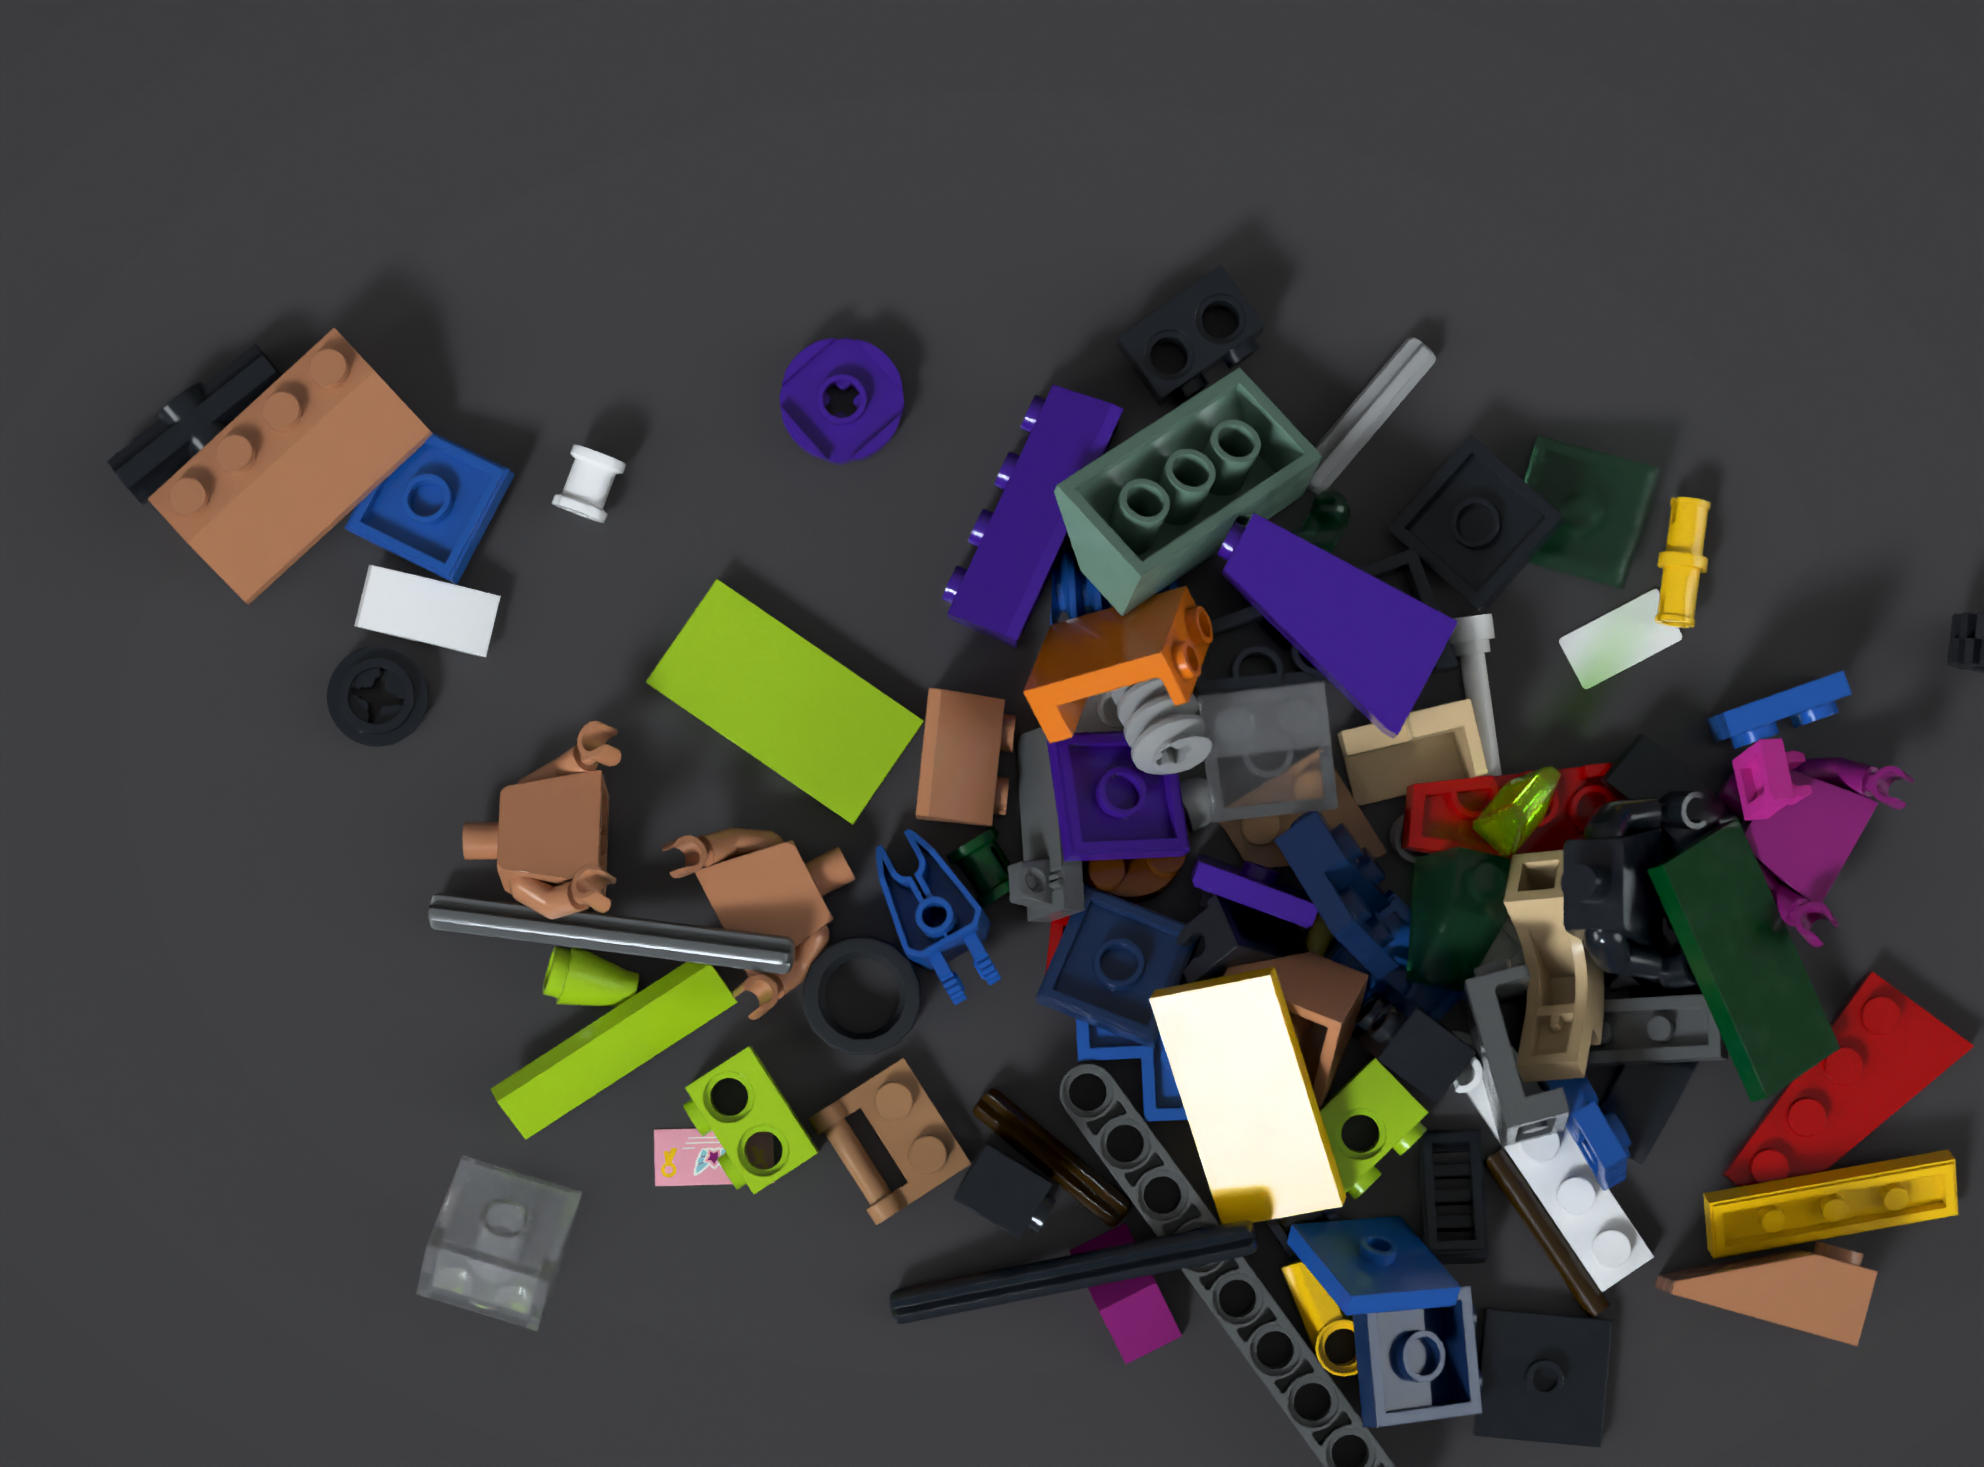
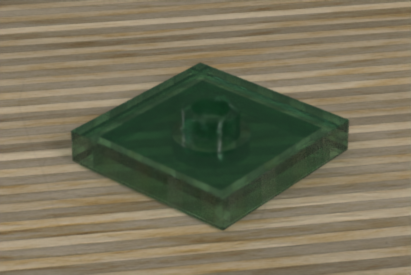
[1524,435,1661,591]

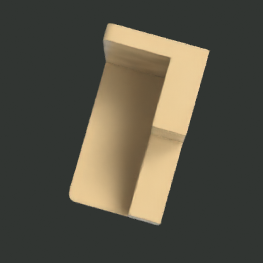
[1337,698,1488,806]

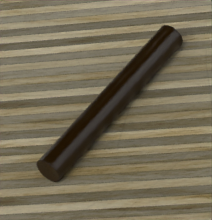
[1483,1147,1610,1318]

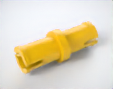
[1655,497,1711,628]

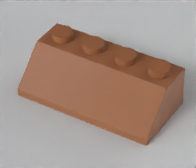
[148,328,434,605]

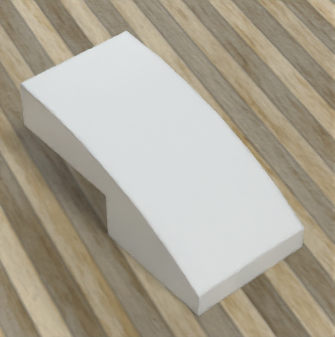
[354,565,501,657]

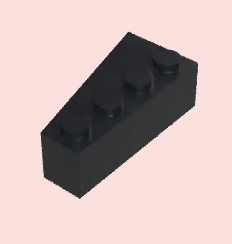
[1193,547,1459,697]

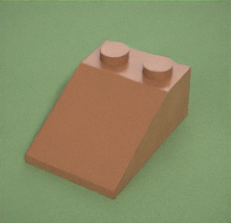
[1655,1241,1878,1346]

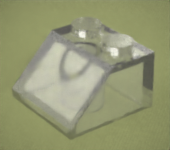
[1198,682,1338,822]
[416,1155,583,1331]

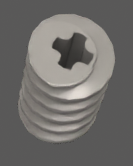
[1109,678,1213,775]

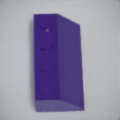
[941,385,1123,649]

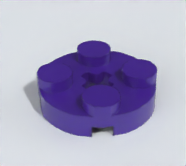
[779,338,905,465]

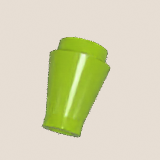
[542,945,639,1007]

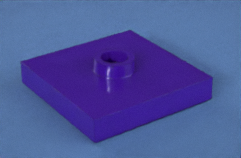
[1047,731,1190,862]
[1191,853,1318,928]

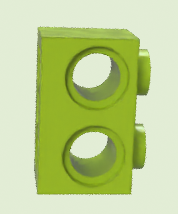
[683,1046,820,1195]

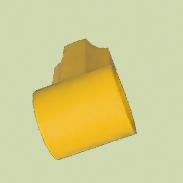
[1280,1259,1358,1377]

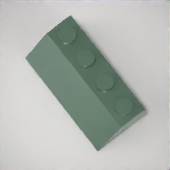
[1054,367,1323,616]

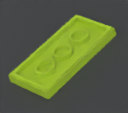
[646,579,924,825]

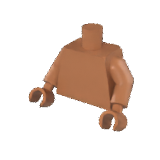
[462,721,621,920]
[662,827,856,1020]

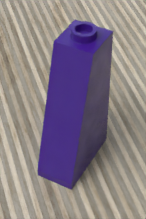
[1217,513,1458,738]

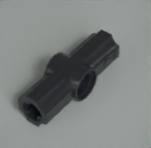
[107,344,282,505]

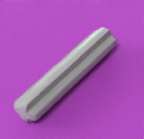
[1307,337,1436,495]

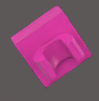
[1732,738,1813,821]

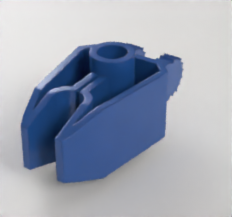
[876,829,1002,1005]

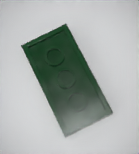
[1647,818,1840,1102]

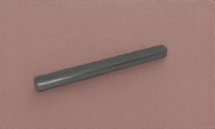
[428,893,795,974]

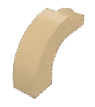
[1503,850,1604,1083]

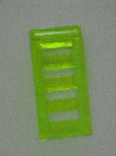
[1472,766,1561,857]

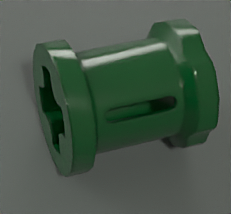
[947,826,1011,908]

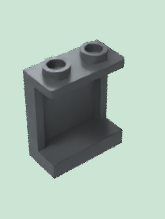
[1461,959,1570,1147]

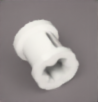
[552,444,626,523]

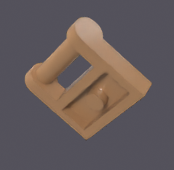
[808,1057,972,1225]

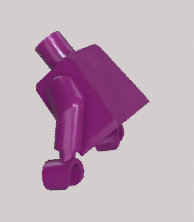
[1717,757,1914,948]

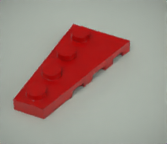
[1401,762,1618,865]
[1721,971,1974,1187]

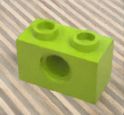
[1320,1056,1429,1200]

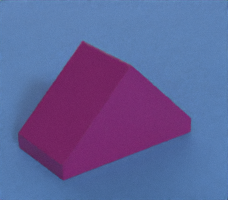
[1069,1223,1182,1364]

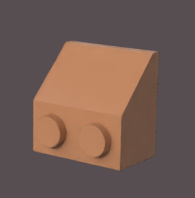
[916,688,1016,827]

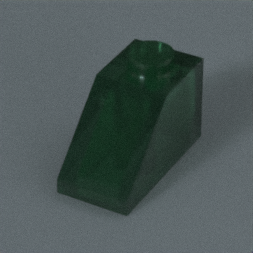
[1406,847,1511,992]

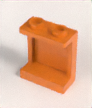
[1023,586,1213,743]

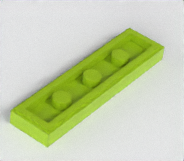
[490,962,738,1140]

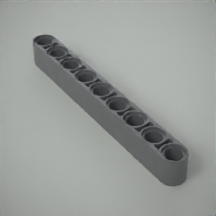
[1059,1063,1395,1467]

